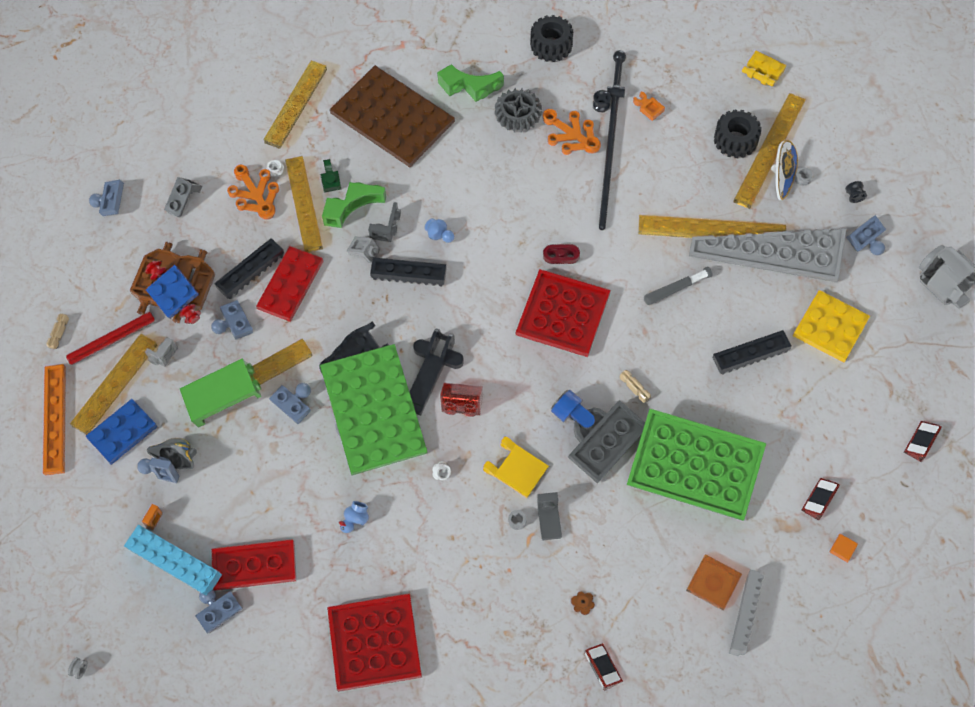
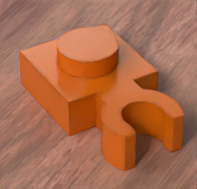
[633,91,665,121]

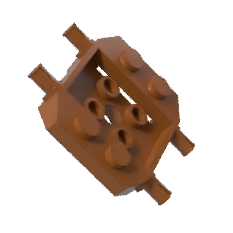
[130,242,215,323]

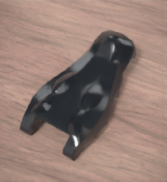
[319,321,389,375]

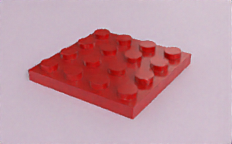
[515,269,611,357]
[327,594,422,692]

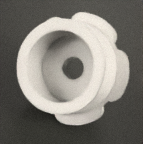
[266,160,284,177]
[432,461,451,480]

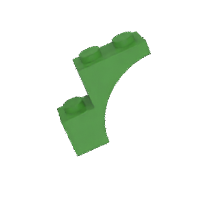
[437,64,504,102]
[322,182,386,228]

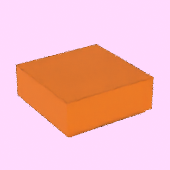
[142,504,163,531]
[829,534,858,563]

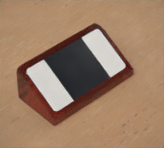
[904,421,942,462]
[801,478,840,521]
[584,643,623,691]

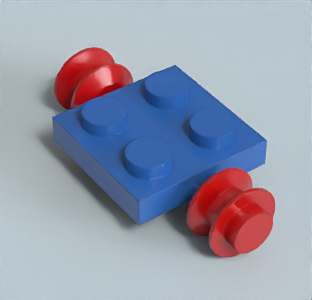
[145,261,201,324]

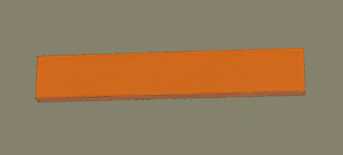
[43,364,66,476]

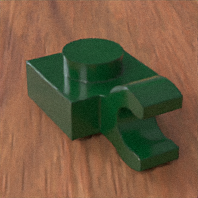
[320,159,342,193]

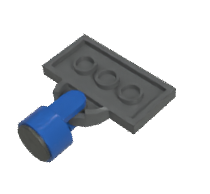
[551,390,645,484]

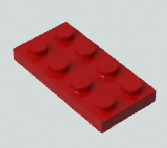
[256,246,323,322]
[211,540,296,591]

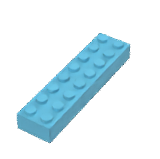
[124,524,222,595]

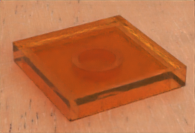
[686,554,742,611]

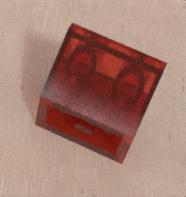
[440,383,483,417]

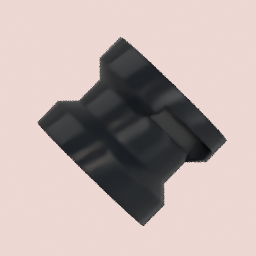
[593,90,611,113]
[845,181,867,203]

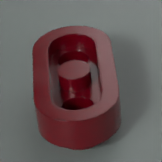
[543,244,580,264]

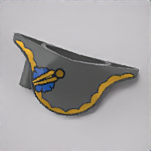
[147,438,197,469]

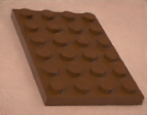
[329,65,455,168]

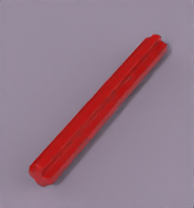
[66,312,155,365]

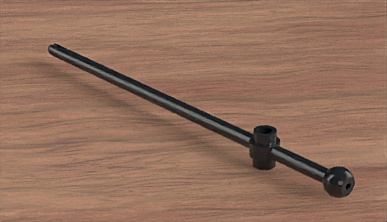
[599,50,626,230]

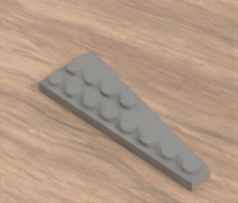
[689,228,846,282]

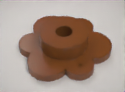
[571,591,595,615]

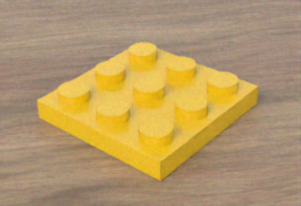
[793,290,870,362]

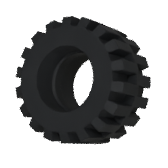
[530,15,574,62]
[714,109,762,159]

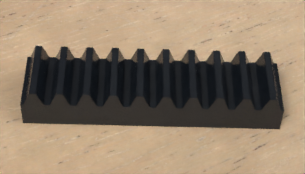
[214,238,284,299]
[370,257,447,287]
[712,330,792,375]

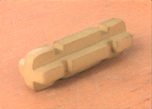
[46,313,69,349]
[620,370,651,403]

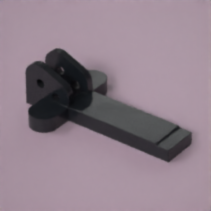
[410,328,464,416]

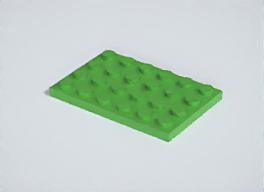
[320,344,428,476]
[627,409,766,521]

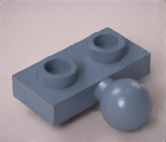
[89,179,124,216]
[846,215,886,255]
[211,300,253,340]
[269,383,311,424]
[137,457,179,483]
[195,590,242,634]

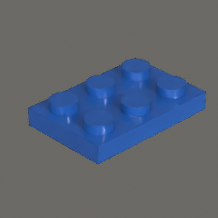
[85,399,157,465]

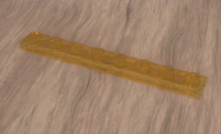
[734,93,806,209]
[638,215,786,238]

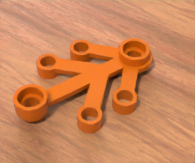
[543,109,601,155]
[227,164,279,220]

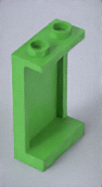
[179,358,261,428]

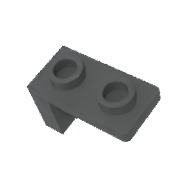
[164,177,203,217]
[368,202,401,242]
[537,492,562,541]

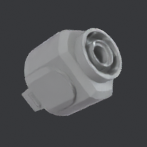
[919,245,975,309]

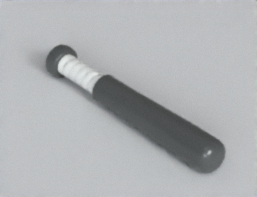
[644,267,713,305]

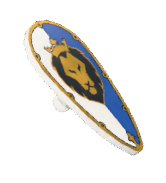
[771,140,798,200]

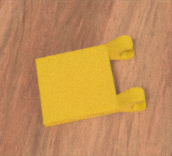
[483,436,549,498]

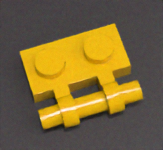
[742,51,786,87]

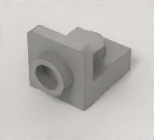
[347,236,380,263]
[145,337,178,367]

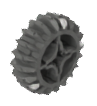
[495,88,542,133]

